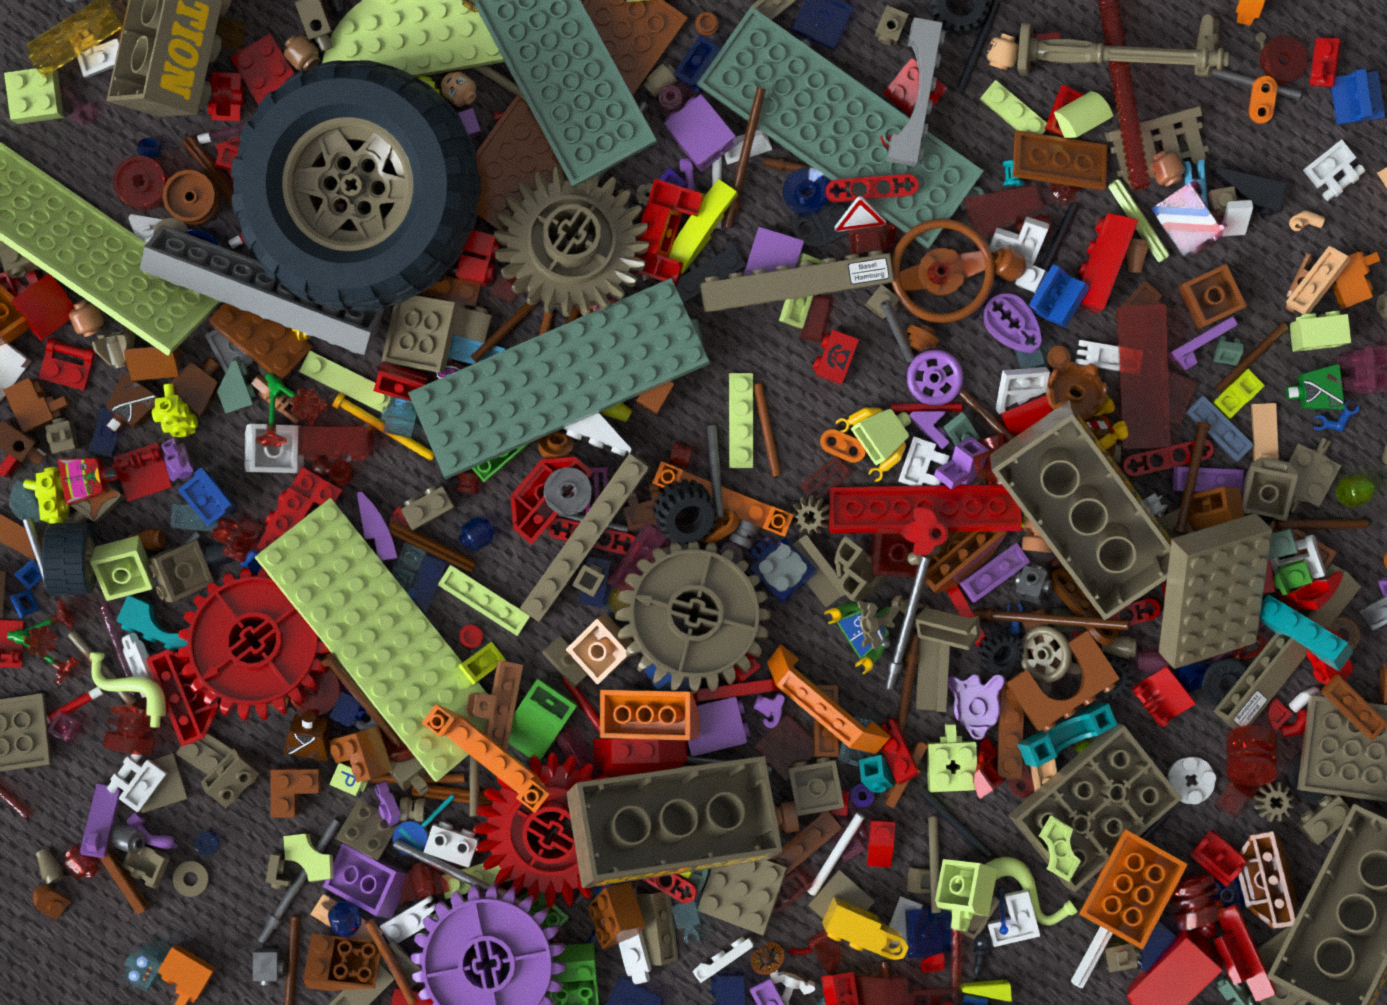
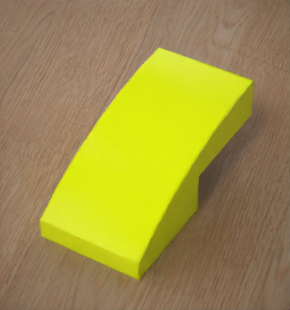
[1211,369,1265,420]

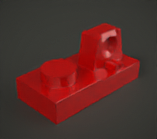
[1309,38,1342,87]

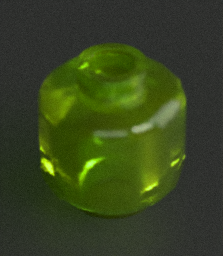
[1336,474,1374,507]

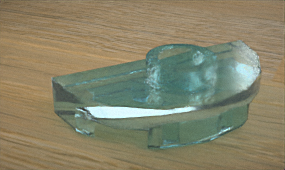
[9,480,42,523]

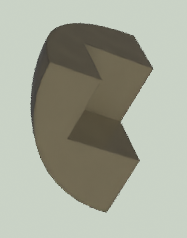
[835,536,890,602]

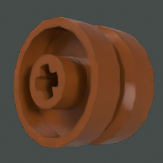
[163,170,221,226]

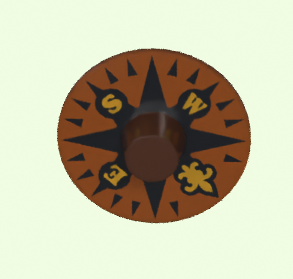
[751,942,785,975]

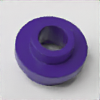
[850,783,874,807]

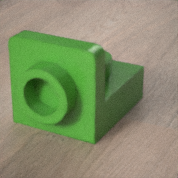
[1273,558,1314,596]

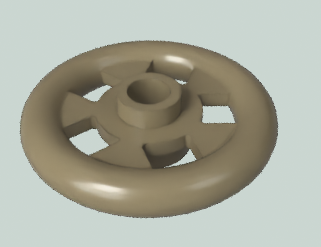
[1020,626,1072,682]

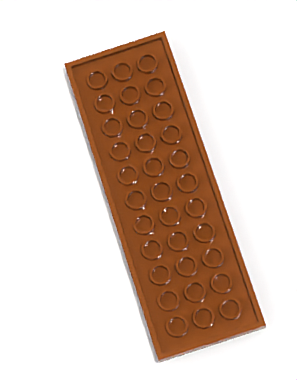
[476,0,688,232]

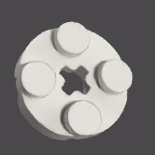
[1167,757,1216,804]

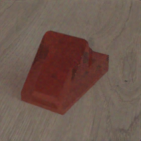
[1214,766,1261,819]

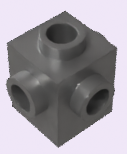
[1016,565,1052,605]

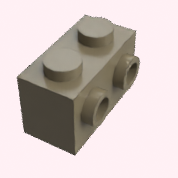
[401,485,456,531]
[201,748,259,808]
[1296,794,1350,845]

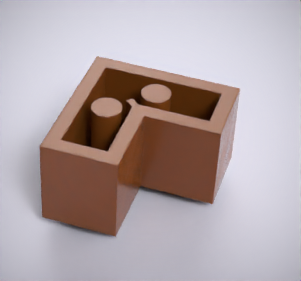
[329,725,393,782]
[271,767,322,818]

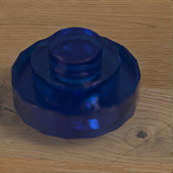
[1175,661,1207,693]

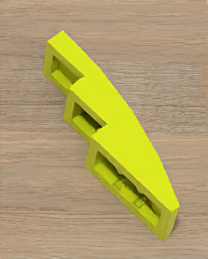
[669,179,738,274]

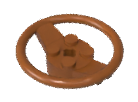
[891,219,995,323]

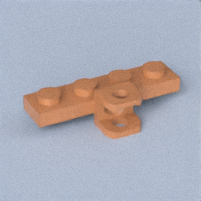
[465,660,523,751]

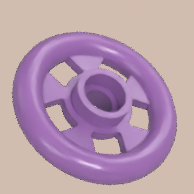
[907,349,963,406]

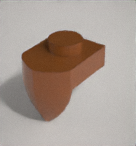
[33,884,71,920]

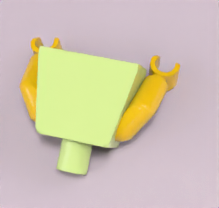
[836,407,911,482]

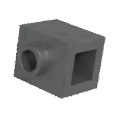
[253,949,285,985]

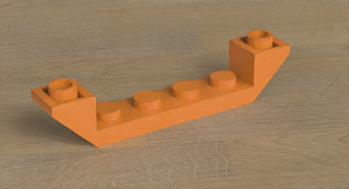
[653,461,793,537]
[767,645,891,754]
[422,704,550,813]

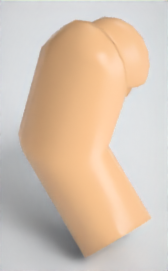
[1289,210,1325,231]

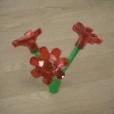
[255,372,328,447]
[7,599,79,685]

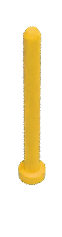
[332,392,435,460]

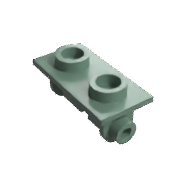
[1216,976,1259,1005]

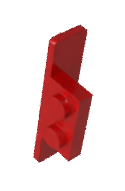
[1214,904,1277,1002]

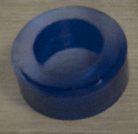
[137,138,162,158]
[195,831,219,856]

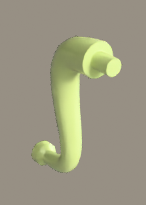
[90,652,166,727]

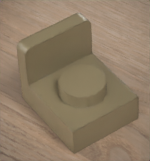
[266,852,293,889]

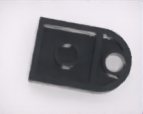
[792,186,857,248]

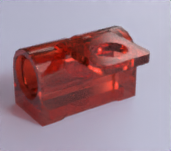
[973,433,1007,485]

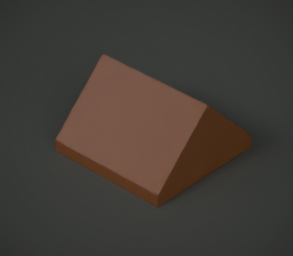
[124,347,182,381]

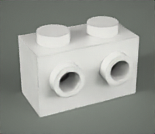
[423,821,480,868]

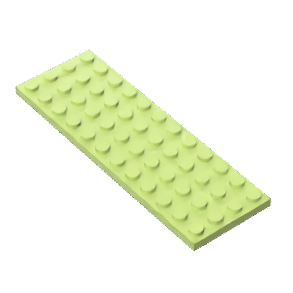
[0,142,222,356]
[255,498,487,782]

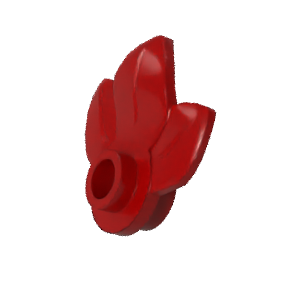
[900,507,949,556]

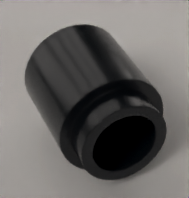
[203,538,241,568]

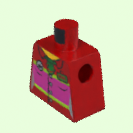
[58,459,119,505]

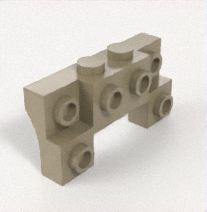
[328,940,422,1005]

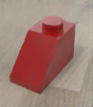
[867,818,895,868]

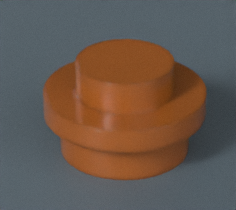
[695,12,719,36]
[1047,346,1071,369]

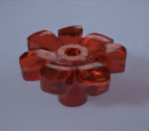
[1048,183,1079,206]

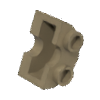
[122,846,170,889]

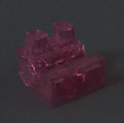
[1337,345,1387,394]

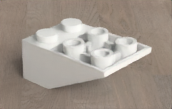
[564,413,632,457]

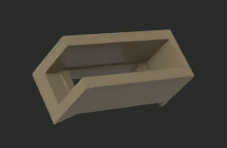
[915,605,981,650]

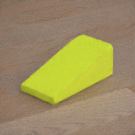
[961,980,1012,1002]

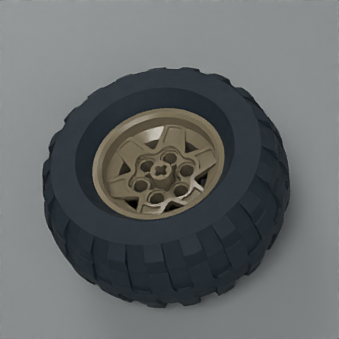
[231,60,481,310]

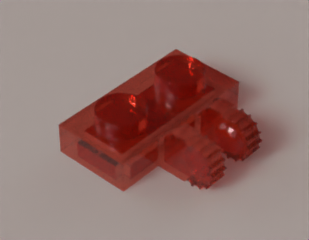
[211,517,264,563]

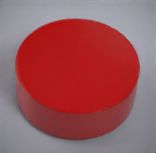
[459,624,483,648]

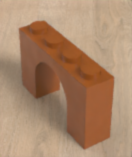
[1006,630,1120,732]

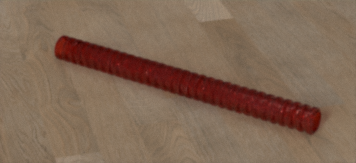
[1097,0,1151,190]

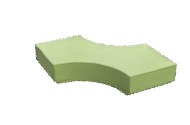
[1039,815,1081,882]
[284,834,334,882]

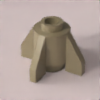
[92,328,135,368]

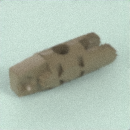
[1195,14,1220,77]

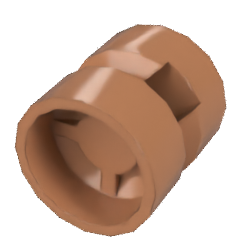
[1022,517,1053,553]
[774,801,799,833]

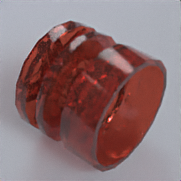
[103,705,158,755]
[1226,726,1277,786]
[1169,874,1226,930]

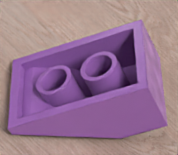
[323,843,411,919]

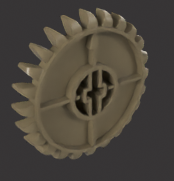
[494,166,649,317]
[615,540,771,694]

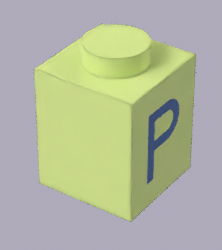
[329,762,369,796]

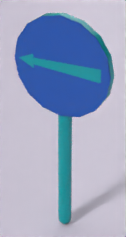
[392,794,455,856]

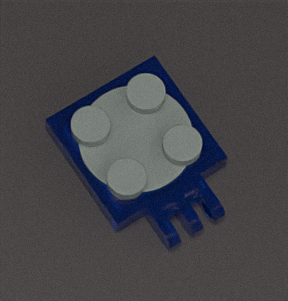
[748,535,817,603]

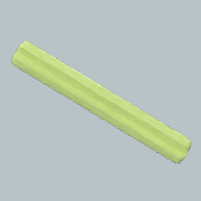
[1108,179,1170,262]

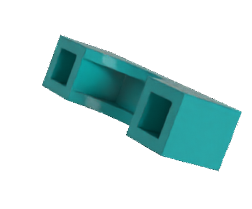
[1259,594,1353,671]
[116,595,190,652]
[1017,702,1117,767]

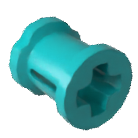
[1003,160,1025,187]

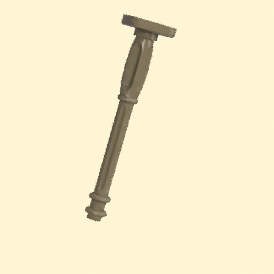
[1018,23,1229,76]

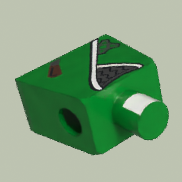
[1286,364,1345,411]

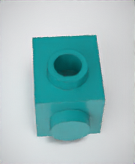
[859,755,894,793]

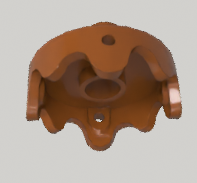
[1046,362,1107,420]

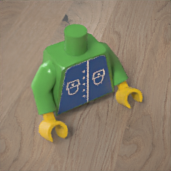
[824,602,895,674]

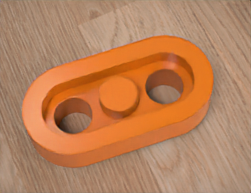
[1248,76,1277,124]
[820,429,866,463]

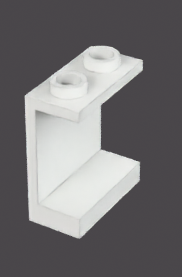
[0,343,32,402]

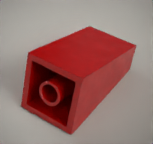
[1127,922,1223,1005]

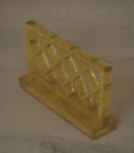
[25,0,124,78]

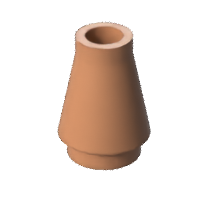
[1126,238,1148,273]

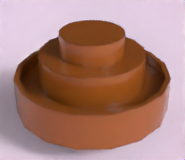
[905,323,940,352]
[538,431,573,459]

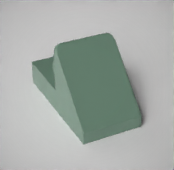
[943,412,984,446]

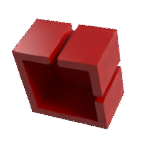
[456,230,502,287]

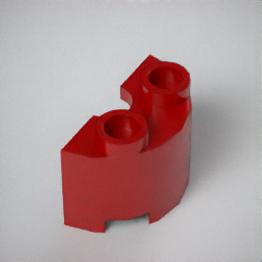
[208,72,244,121]

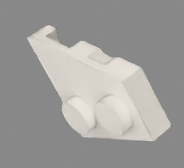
[996,367,1050,414]

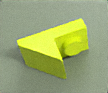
[459,642,506,685]

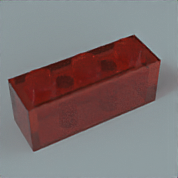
[298,427,374,461]

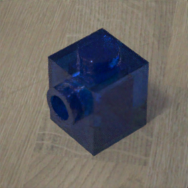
[329,691,366,728]

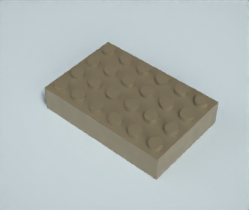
[1159,513,1272,669]
[1008,723,1182,892]

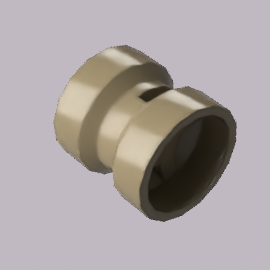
[399,797,426,822]

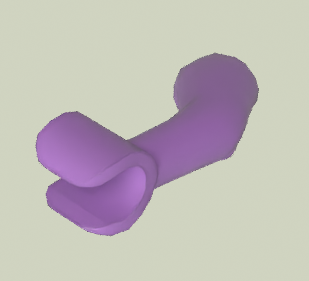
[680,159,695,191]
[127,813,177,850]

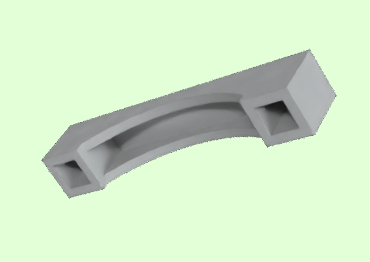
[886,17,945,167]

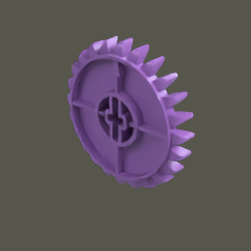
[411,883,567,1005]

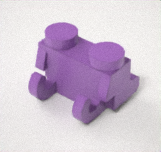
[753,693,785,728]

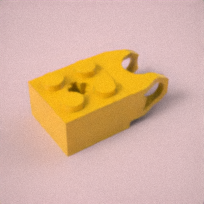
[822,897,909,960]

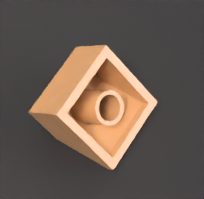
[566,613,633,685]

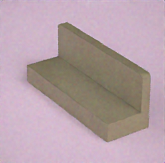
[790,535,845,607]
[916,639,950,712]
[637,891,679,966]

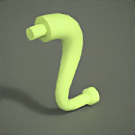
[984,857,1078,926]

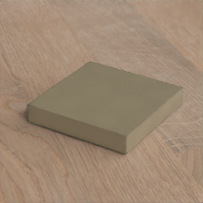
[129,753,188,813]
[808,869,875,919]

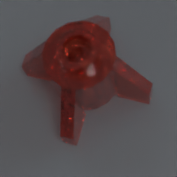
[401,862,449,902]

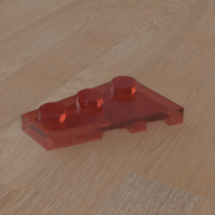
[962,186,1045,240]

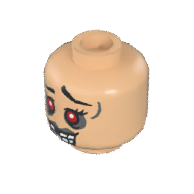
[986,34,1019,70]

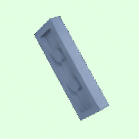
[1185,395,1254,462]

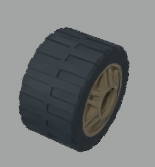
[42,523,97,595]

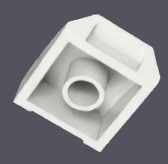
[244,424,305,473]

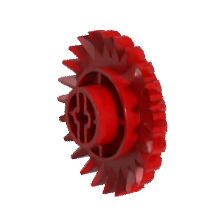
[178,567,330,721]
[474,752,609,908]

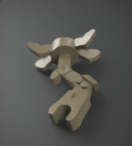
[857,595,925,650]

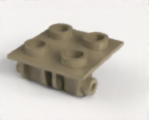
[336,799,400,861]

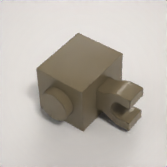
[45,418,80,455]
[390,750,429,796]
[1103,941,1140,972]

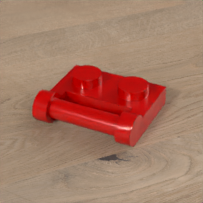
[38,338,96,391]

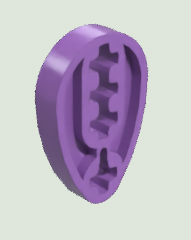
[984,293,1042,354]

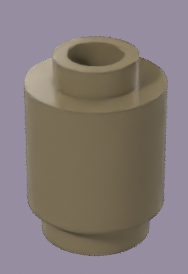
[643,63,678,98]

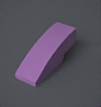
[357,492,397,562]

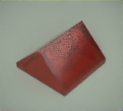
[870,527,919,578]

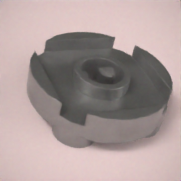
[544,467,591,515]

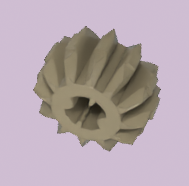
[791,495,830,536]
[1253,782,1295,822]

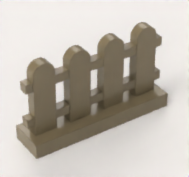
[1104,106,1209,184]

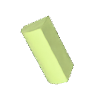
[1054,91,1113,138]

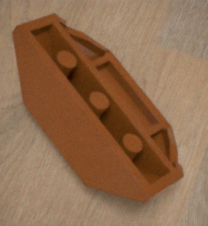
[924,531,1007,593]
[1238,831,1297,929]

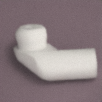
[1288,686,1324,713]

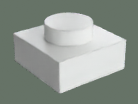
[1015,263,1048,293]

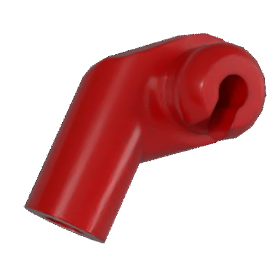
[1280,709,1307,737]

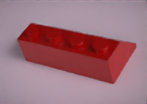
[1077,213,1138,314]

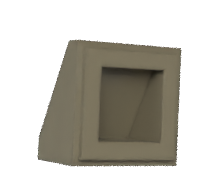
[907,867,931,893]

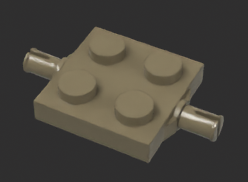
[1288,438,1341,513]

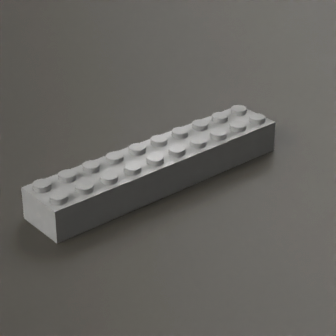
[140,225,384,355]

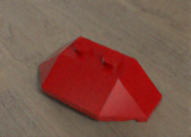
[510,457,593,545]
[146,649,220,747]
[593,738,688,778]

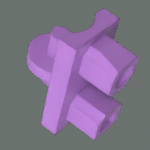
[161,438,194,482]

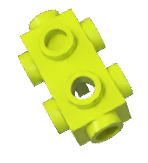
[152,384,198,437]
[23,467,69,524]

